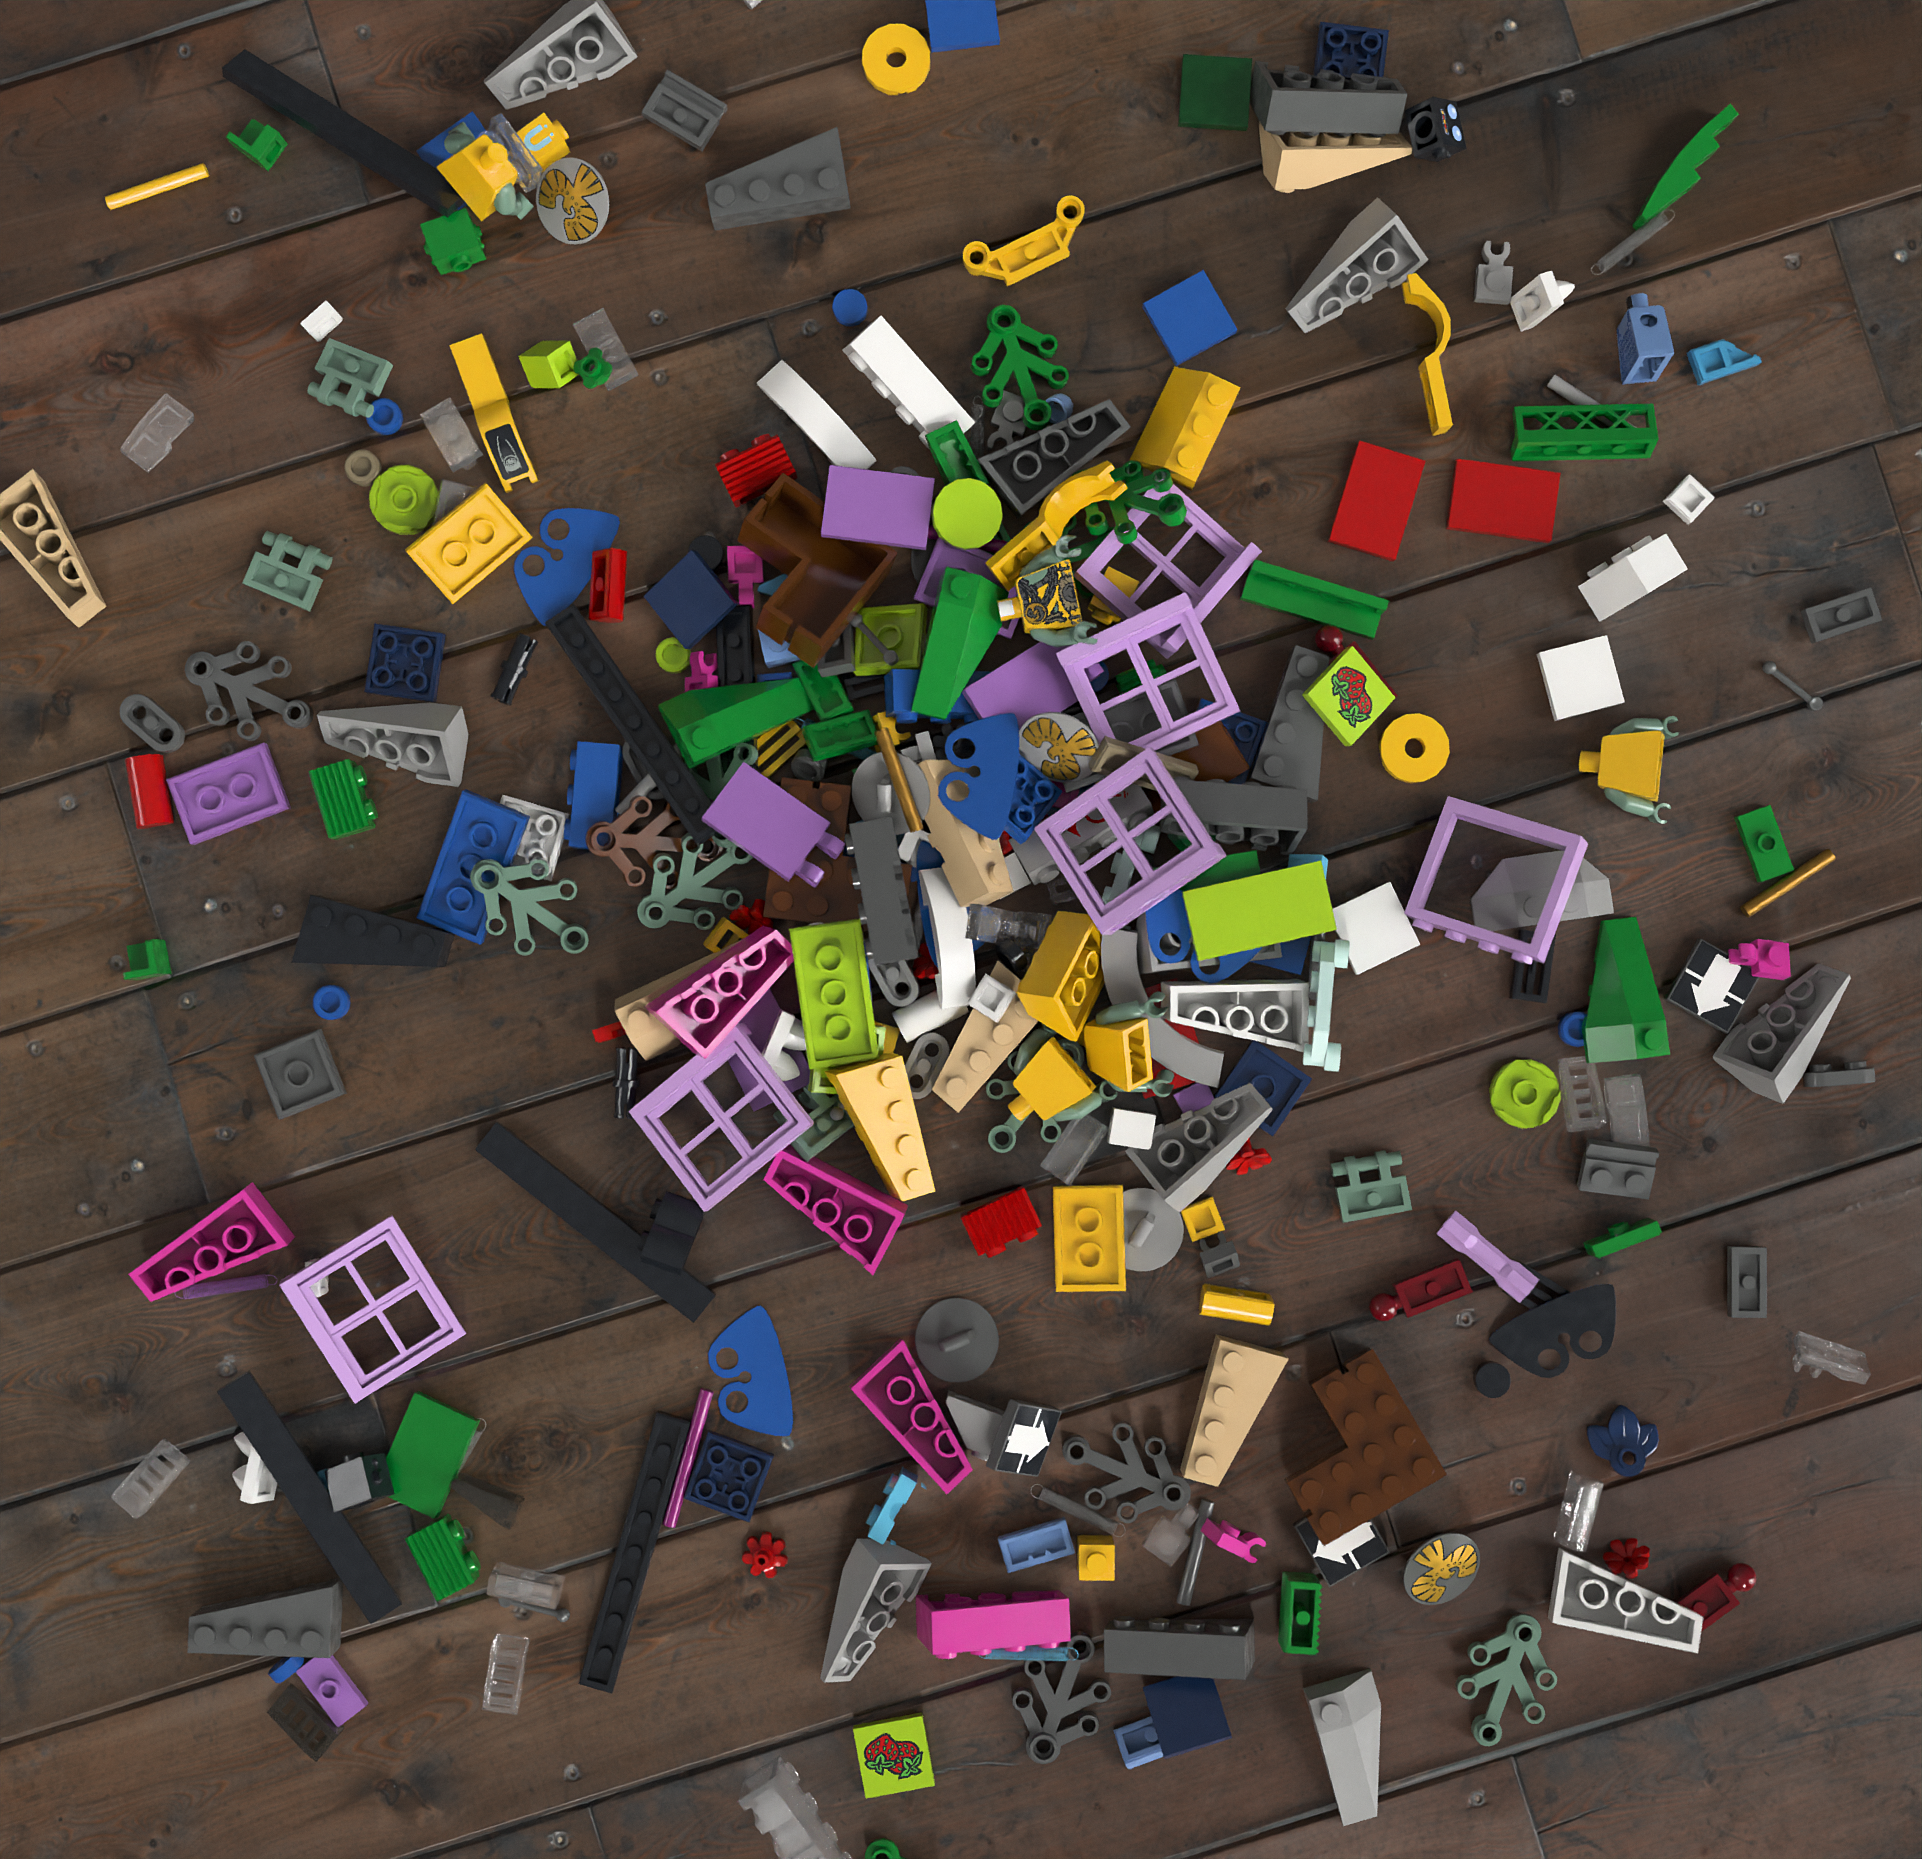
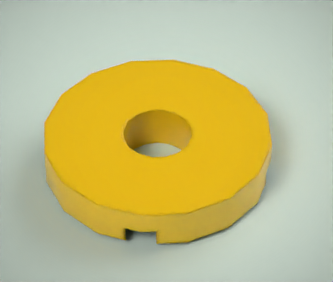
[862,24,930,95]
[1379,713,1450,783]

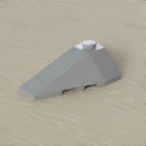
[1303,1669,1381,1826]

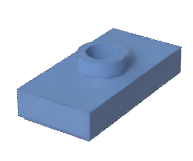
[998,1517,1075,1573]

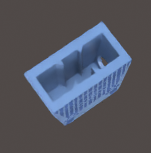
[1617,293,1674,385]

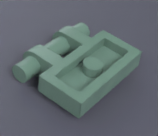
[307,338,393,418]
[242,531,332,612]
[1330,1150,1412,1223]

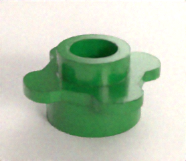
[573,347,612,389]

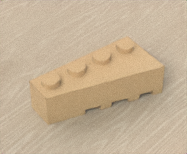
[1180,1334,1289,1487]

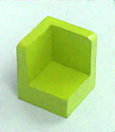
[518,341,578,388]

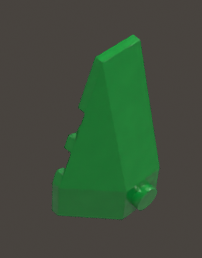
[911,567,1009,720]
[658,678,814,769]
[1582,917,1670,1063]

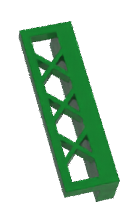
[1510,403,1659,461]
[1240,560,1389,640]

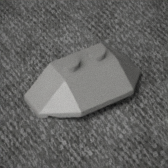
[1470,850,1614,931]

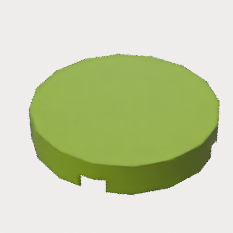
[369,465,440,535]
[931,478,1003,550]
[1489,1059,1561,1129]

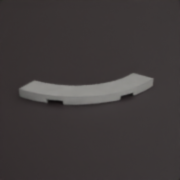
[1101,928,1224,1088]

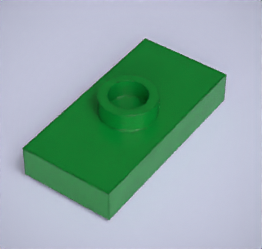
[792,660,854,721]
[802,709,879,762]
[1734,805,1794,882]
[1583,1218,1662,1258]

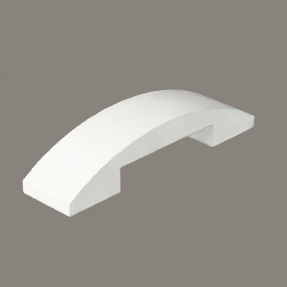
[757,360,876,470]
[918,867,976,1009]

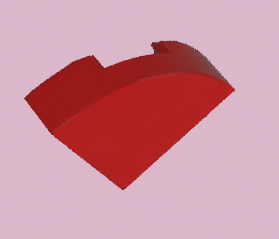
[592,1021,626,1043]

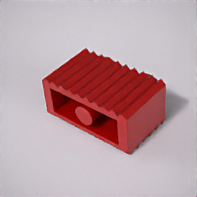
[715,434,798,508]
[960,1186,1042,1258]

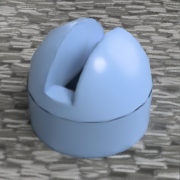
[1045,393,1073,424]

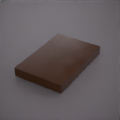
[1141,721,1250,813]

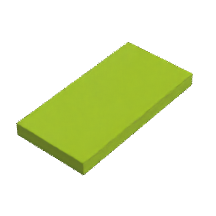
[1181,861,1337,961]
[789,918,880,1069]

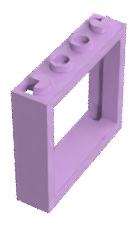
[1404,796,1588,965]

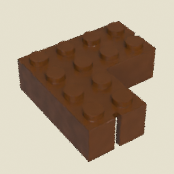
[737,473,898,668]
[763,777,913,931]
[1284,1347,1447,1546]

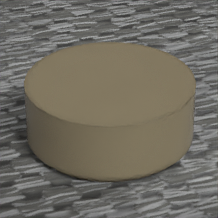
[344,450,382,486]

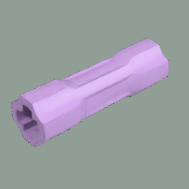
[1436,1210,1539,1303]

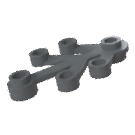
[185,641,313,741]
[1062,1421,1191,1523]
[1012,1631,1111,1764]

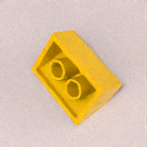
[1130,367,1241,491]
[1016,911,1105,1041]

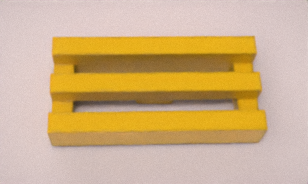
[757,720,807,778]

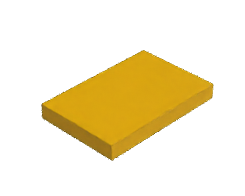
[405,482,533,604]
[1053,1184,1126,1292]

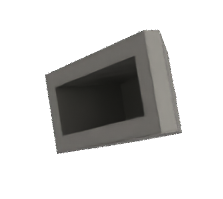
[946,1390,1005,1461]

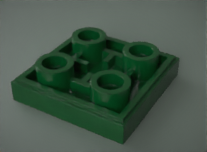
[1178,54,1252,131]

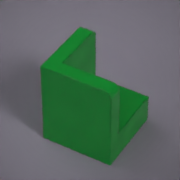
[225,119,288,171]
[123,939,171,980]

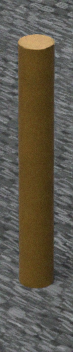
[874,727,923,833]
[1740,849,1835,918]

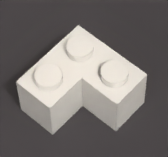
[1578,534,1688,622]

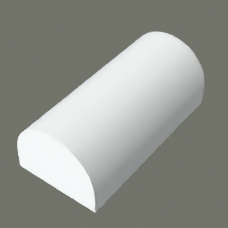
[892,990,969,1044]

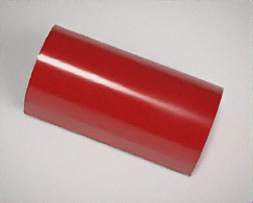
[589,548,627,623]
[125,754,175,829]

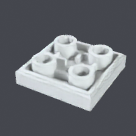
[1537,635,1625,721]
[500,795,571,881]
[1332,882,1420,975]

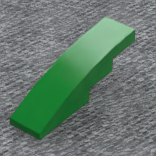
[1632,103,1739,231]
[925,420,1011,555]

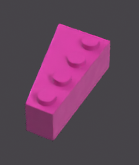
[644,926,793,1059]
[763,1144,908,1275]
[128,1182,295,1302]
[849,1338,973,1494]
[915,1590,1071,1659]

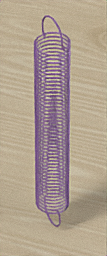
[174,1274,277,1299]

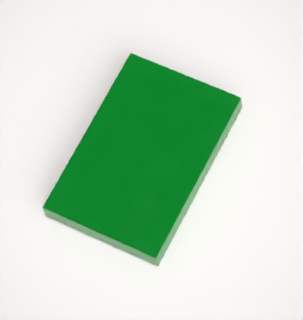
[386,1391,480,1519]

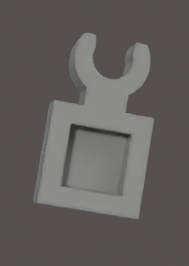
[1473,240,1513,305]
[987,390,1031,451]

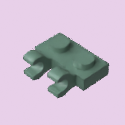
[773,1084,855,1162]

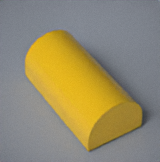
[1199,1284,1275,1326]

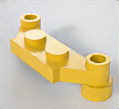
[963,196,1084,286]

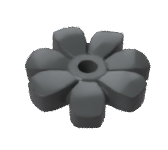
[932,724,975,760]

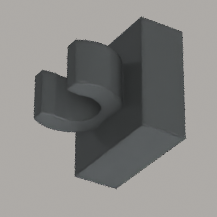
[1199,1232,1240,1278]

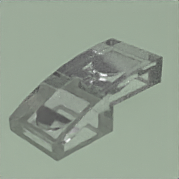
[573,308,639,391]
[120,393,194,473]
[1604,1073,1650,1147]

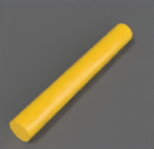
[105,163,209,210]

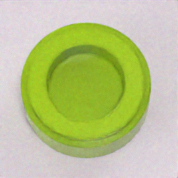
[656,637,691,673]

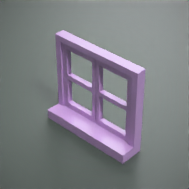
[1073,479,1262,659]
[1056,592,1240,751]
[1034,747,1227,935]
[628,1023,815,1212]
[279,1215,466,1403]

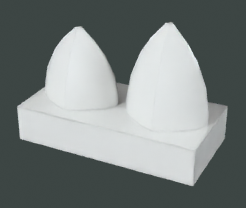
[1510,270,1575,331]
[761,1009,806,1081]
[232,1432,277,1504]

